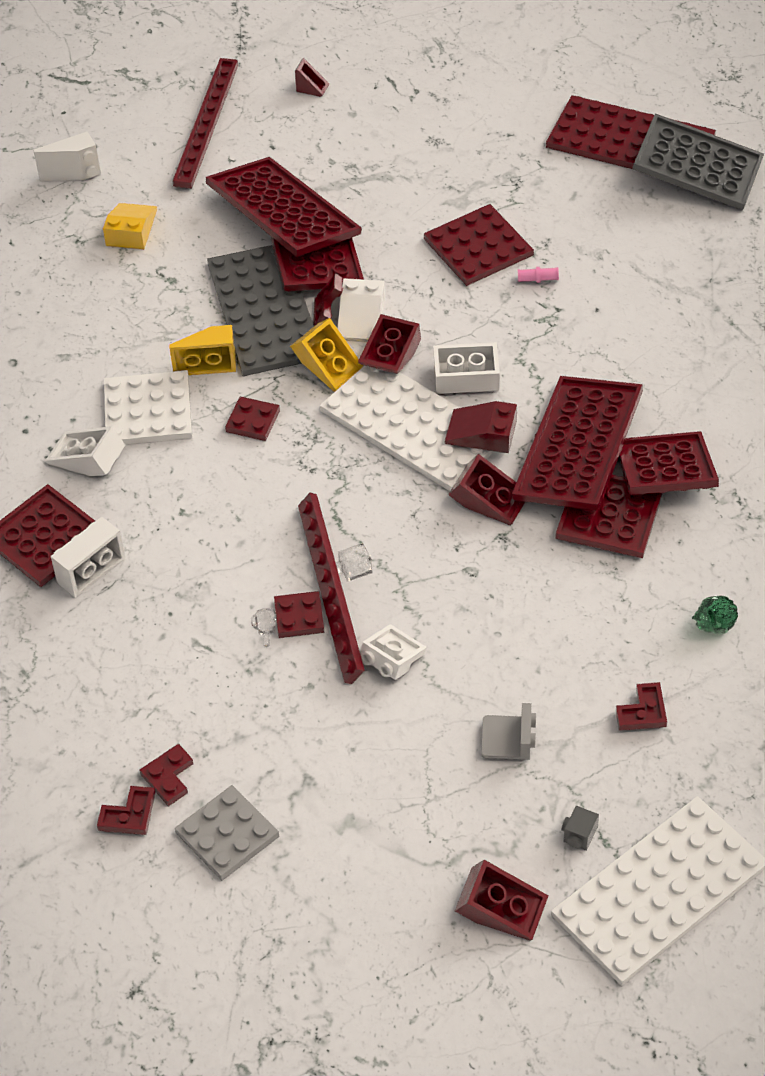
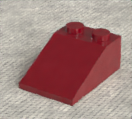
[358,314,421,374]
[445,401,517,453]
[448,454,525,526]
[455,860,549,941]

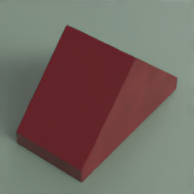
[295,58,329,97]

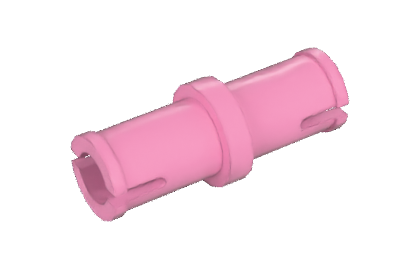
[518,267,559,283]

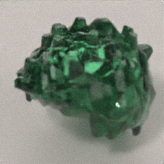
[692,595,738,634]

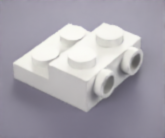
[360,624,427,680]

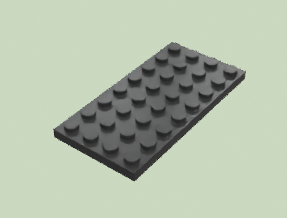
[207,245,314,376]

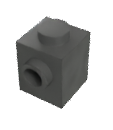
[561,805,599,851]

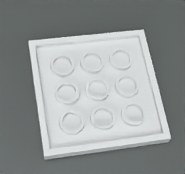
[104,370,192,445]

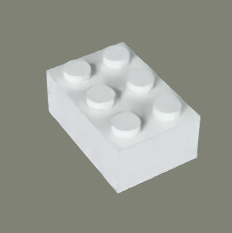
[433,342,500,394]
[51,517,126,598]

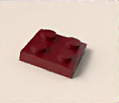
[225,396,280,441]
[274,591,325,638]

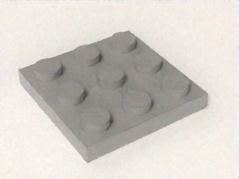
[175,785,280,881]

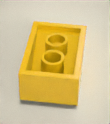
[103,203,157,249]
[290,318,363,392]
[169,325,236,375]

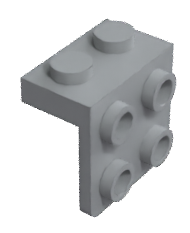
[481,703,536,760]

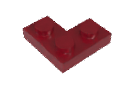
[313,274,343,326]
[616,682,667,731]
[139,743,194,807]
[97,786,155,835]

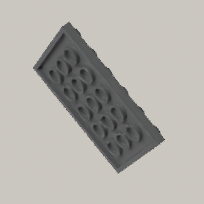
[632,113,764,210]

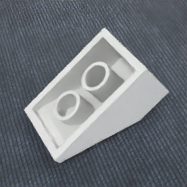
[33,131,101,181]
[338,279,385,342]
[45,426,125,476]

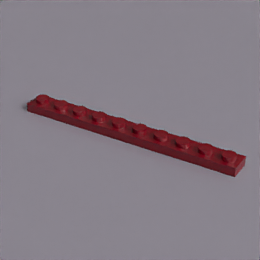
[173,58,238,189]
[298,492,365,684]

